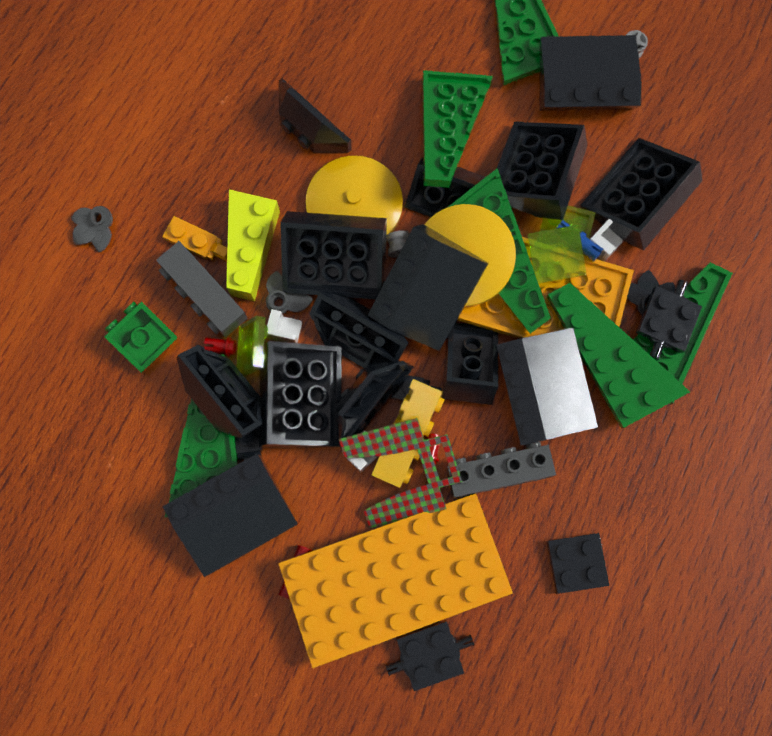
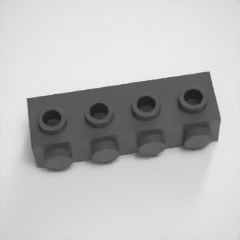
[156,241,248,338]
[446,442,556,499]

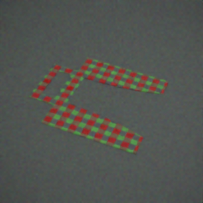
[339,418,462,528]

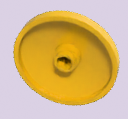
[306,156,403,234]
[425,204,516,307]

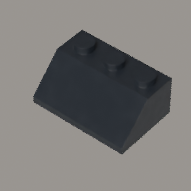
[404,157,485,217]

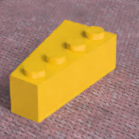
[372,379,445,488]

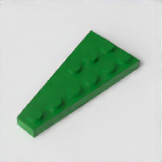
[495,0,559,86]
[422,70,493,188]
[447,168,551,334]
[633,262,733,405]
[546,283,690,429]
[165,354,239,518]

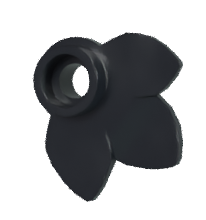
[627,270,675,315]

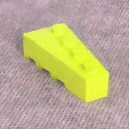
[226,190,280,301]

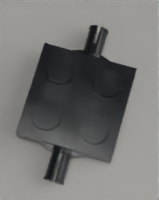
[636,280,702,361]
[386,620,475,691]

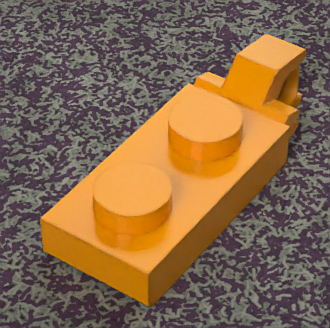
[162,216,227,262]

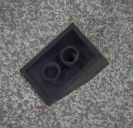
[442,323,498,405]

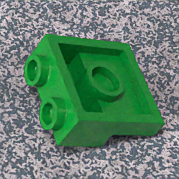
[104,301,178,373]

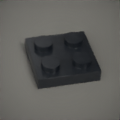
[547,533,610,594]

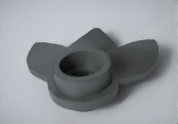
[71,206,113,252]
[266,271,312,314]

